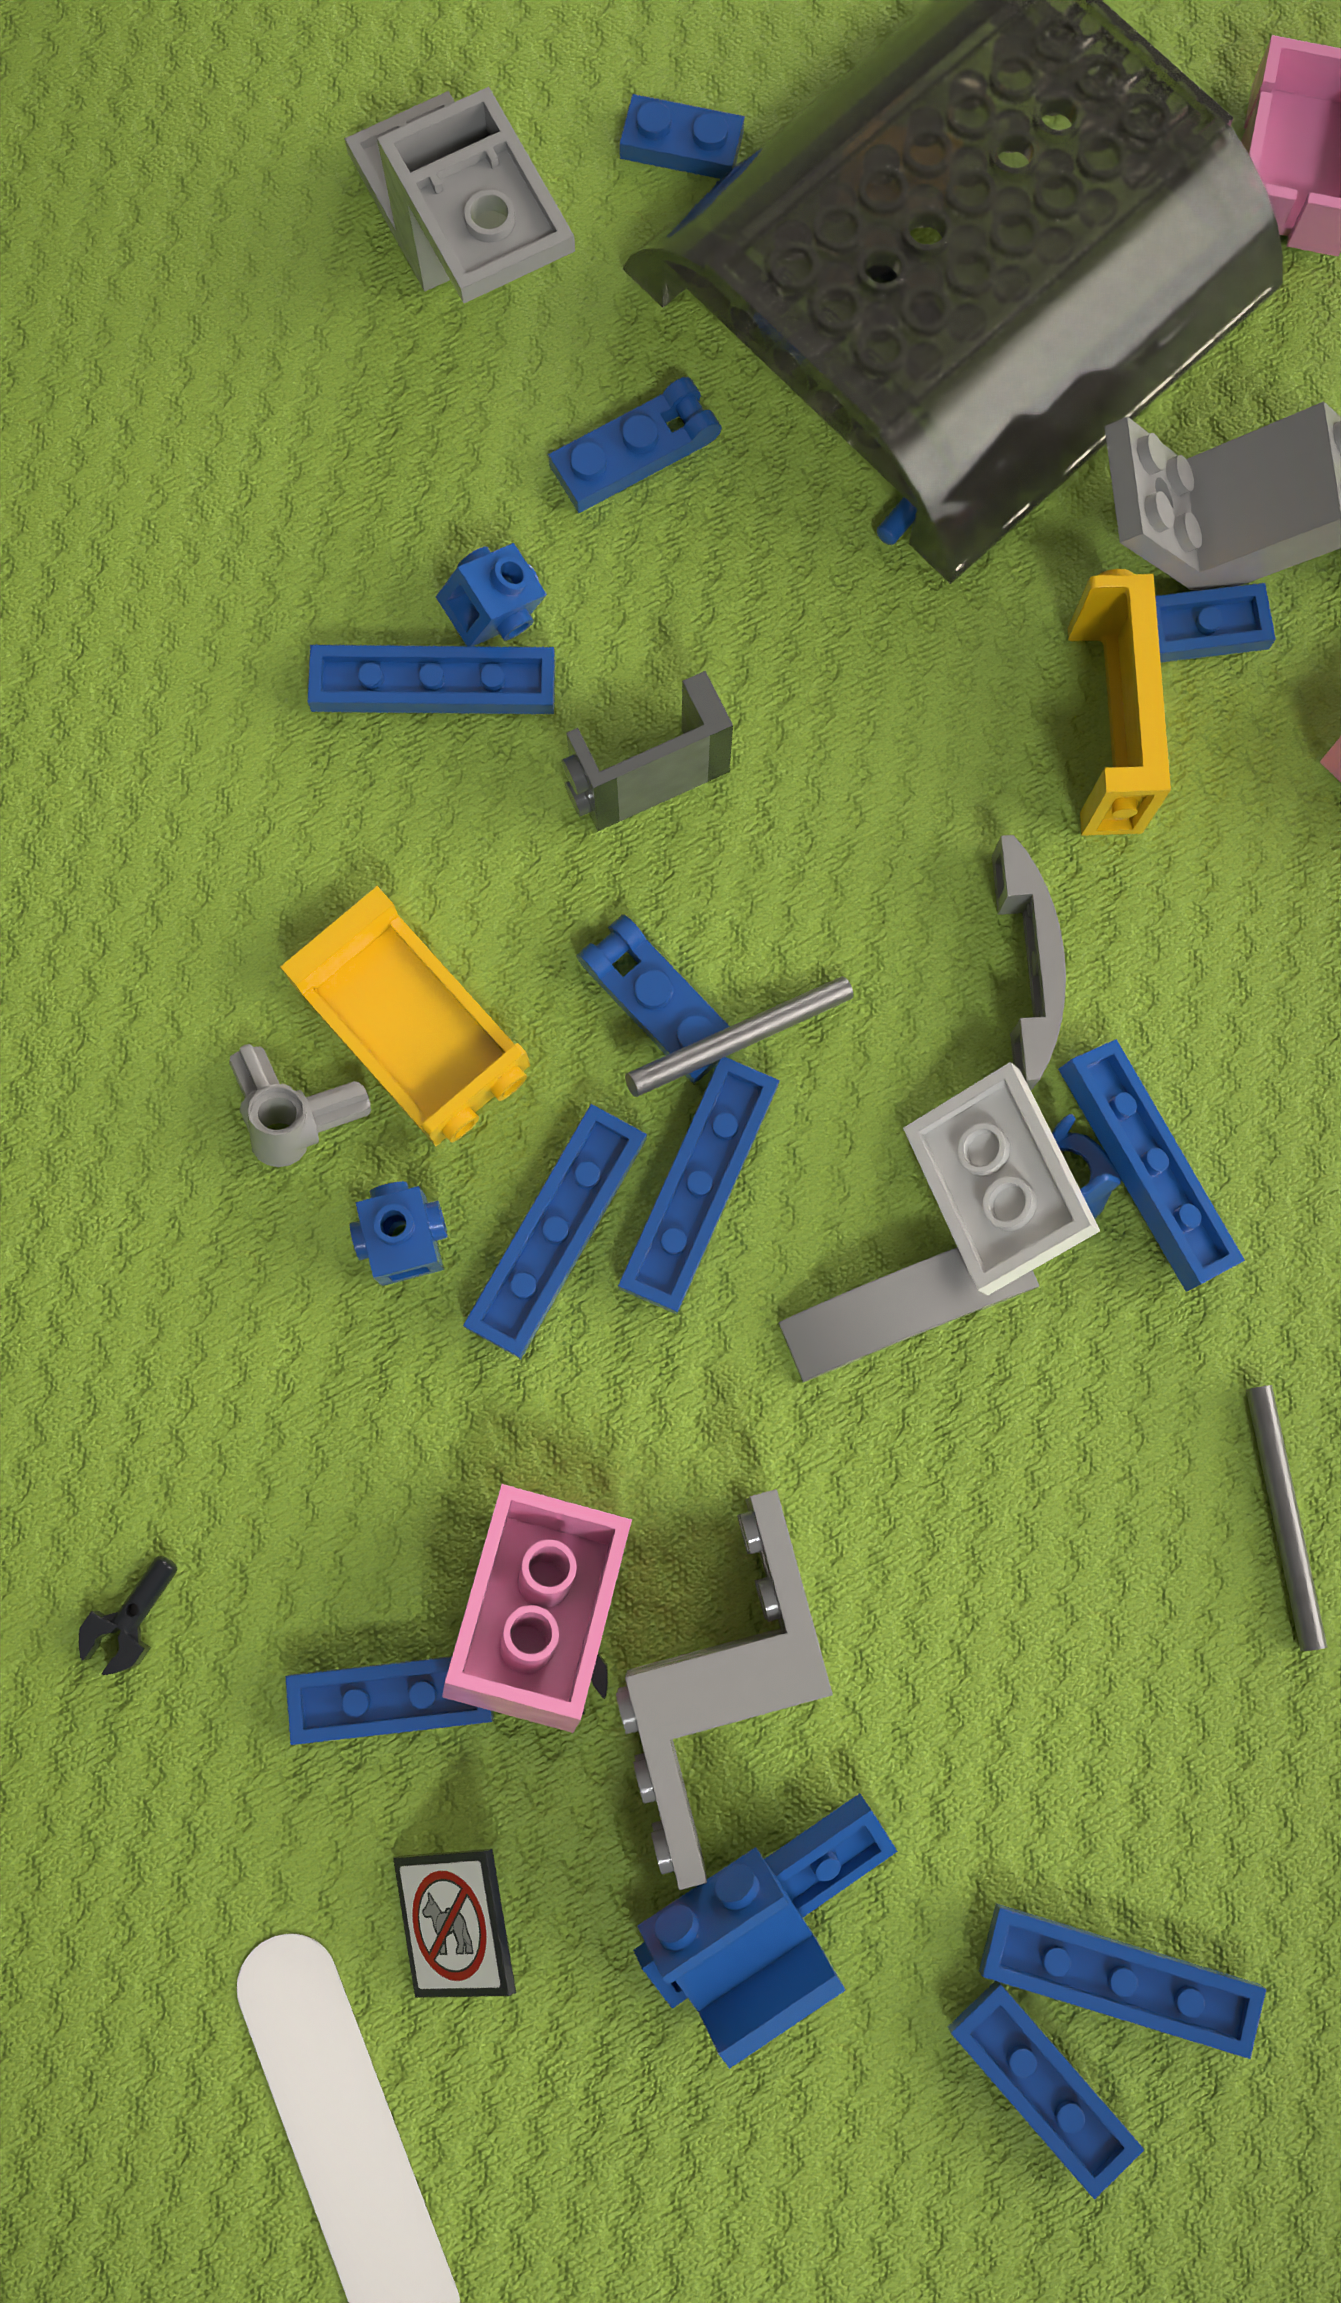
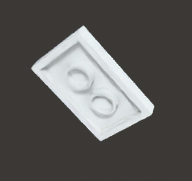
[903,1062,1100,1295]

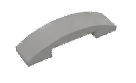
[992,835,1066,1090]
[778,1248,1039,1383]

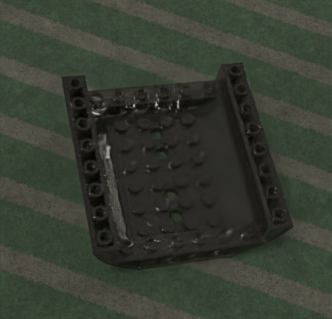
[623,0,1283,584]

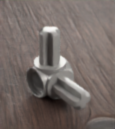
[229,1044,371,1167]

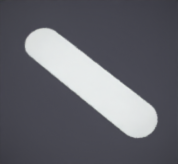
[237,1934,460,2303]

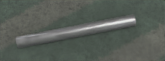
[625,976,853,1097]
[1246,1385,1327,1651]

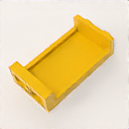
[1068,569,1171,836]
[280,886,530,1147]

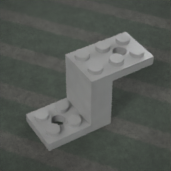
[345,87,575,304]
[1104,402,1341,591]
[616,1489,833,1890]

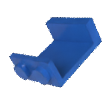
[638,1847,846,2069]

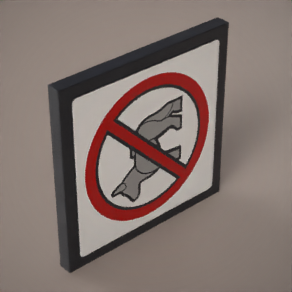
[393,1849,516,1998]

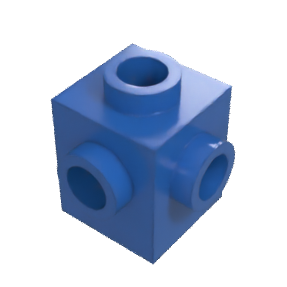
[436,543,547,646]
[350,1181,448,1286]

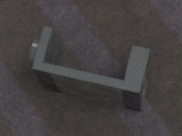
[562,671,733,831]

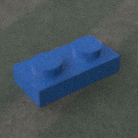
[620,94,745,181]
[1155,583,1276,662]

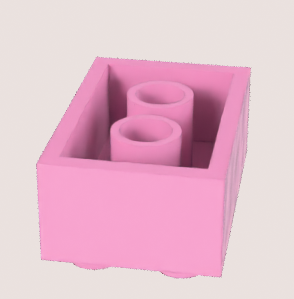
[442,1484,632,1733]

